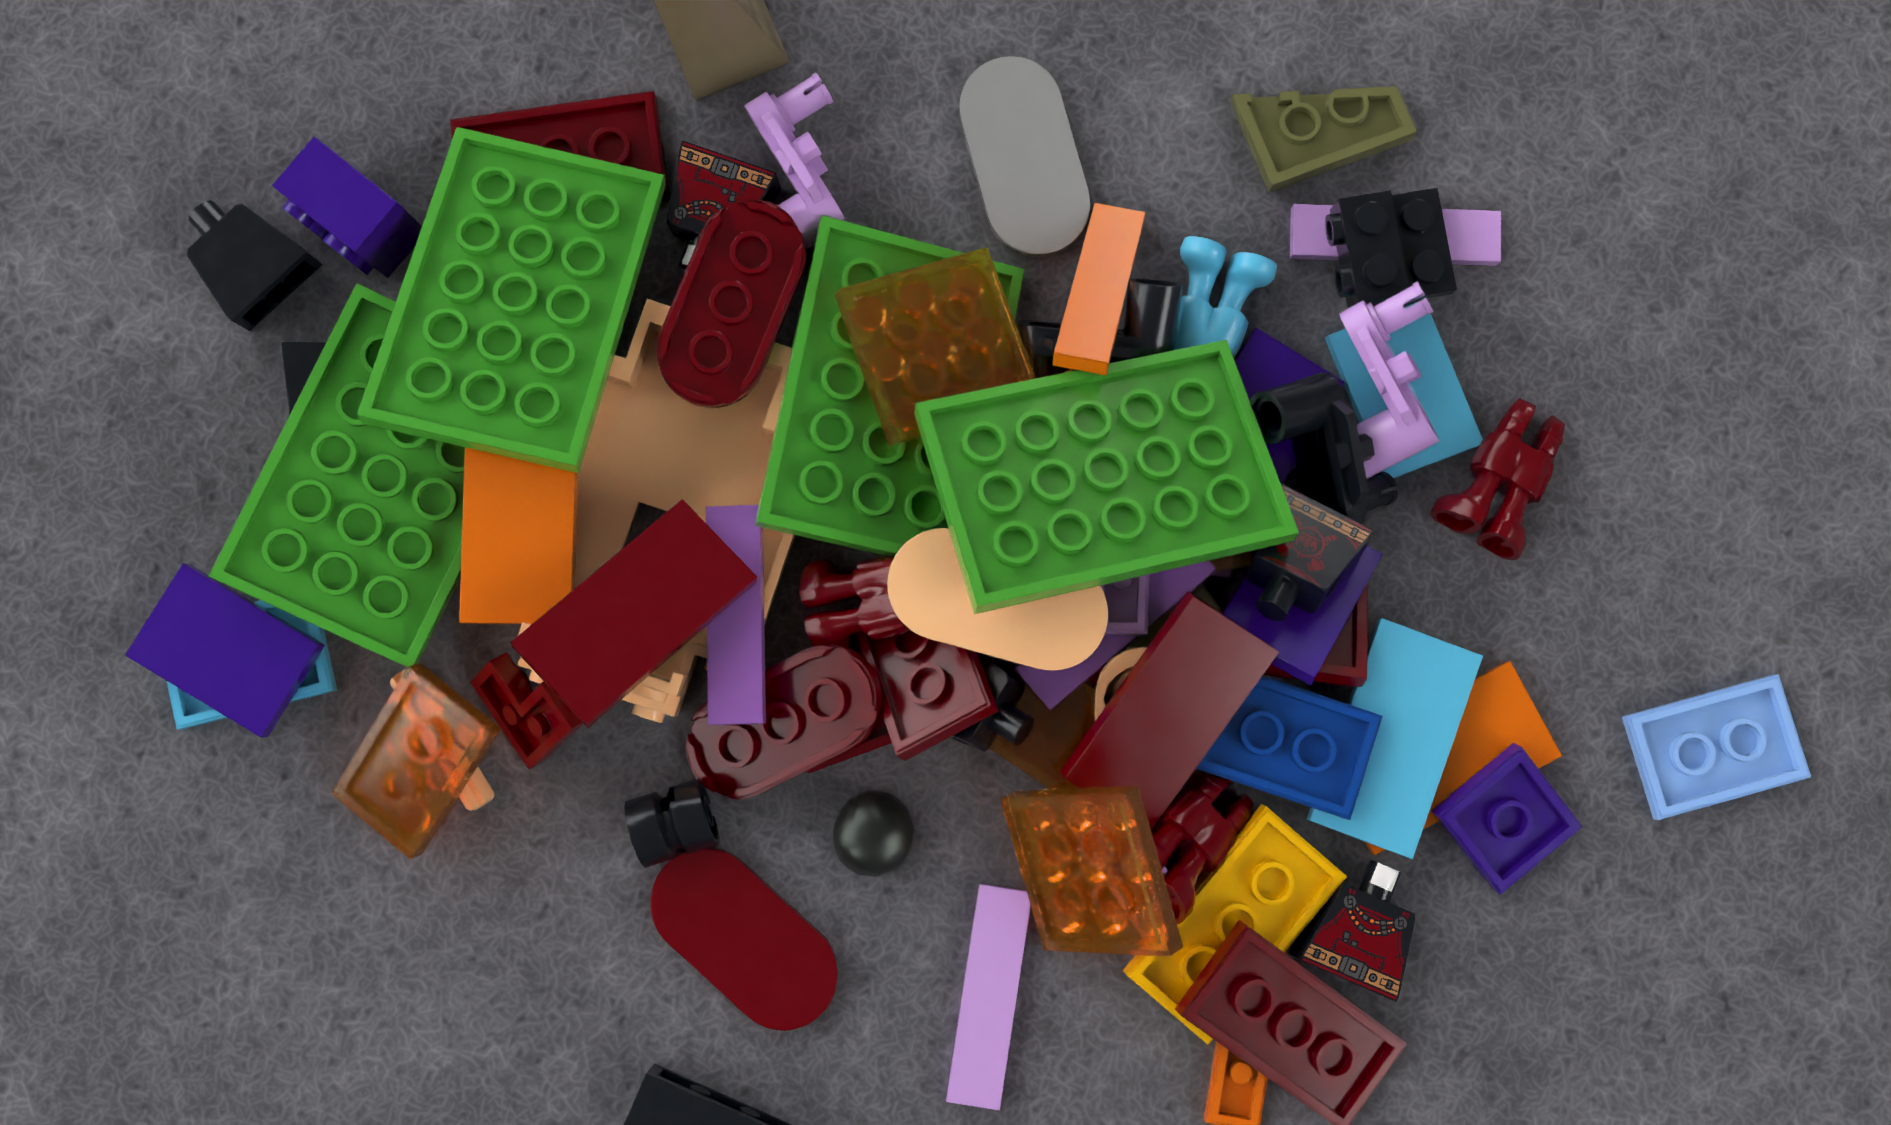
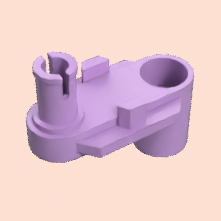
[744,72,847,250]
[1339,281,1440,479]

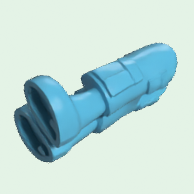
[1175,236,1278,358]

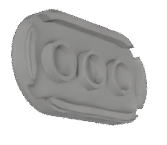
[959,56,1090,258]

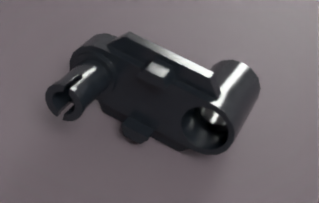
[1015,278,1183,381]
[1250,372,1398,523]

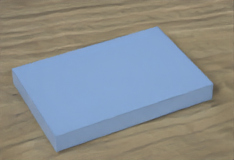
[1622,674,1811,820]

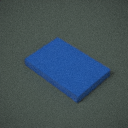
[1196,676,1383,820]

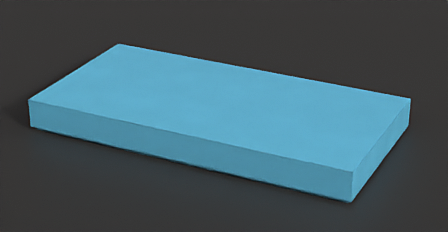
[1306,618,1483,859]

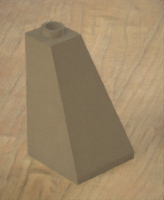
[654,0,790,101]

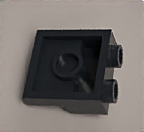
[1325,187,1457,308]

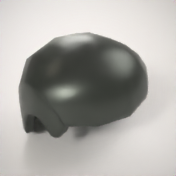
[832,791,915,877]

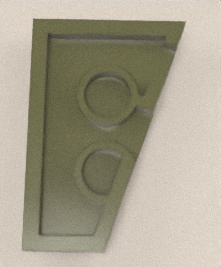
[1230,86,1417,193]

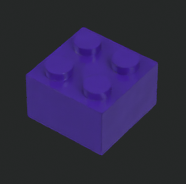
[271,136,422,278]

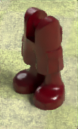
[1430,398,1565,560]
[800,556,910,648]
[1107,773,1255,924]

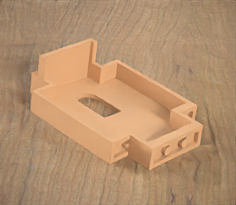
[518,299,795,723]

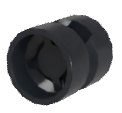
[624,778,720,868]

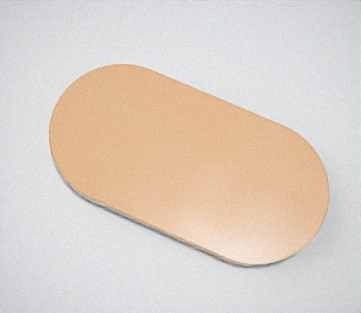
[887,528,1108,671]

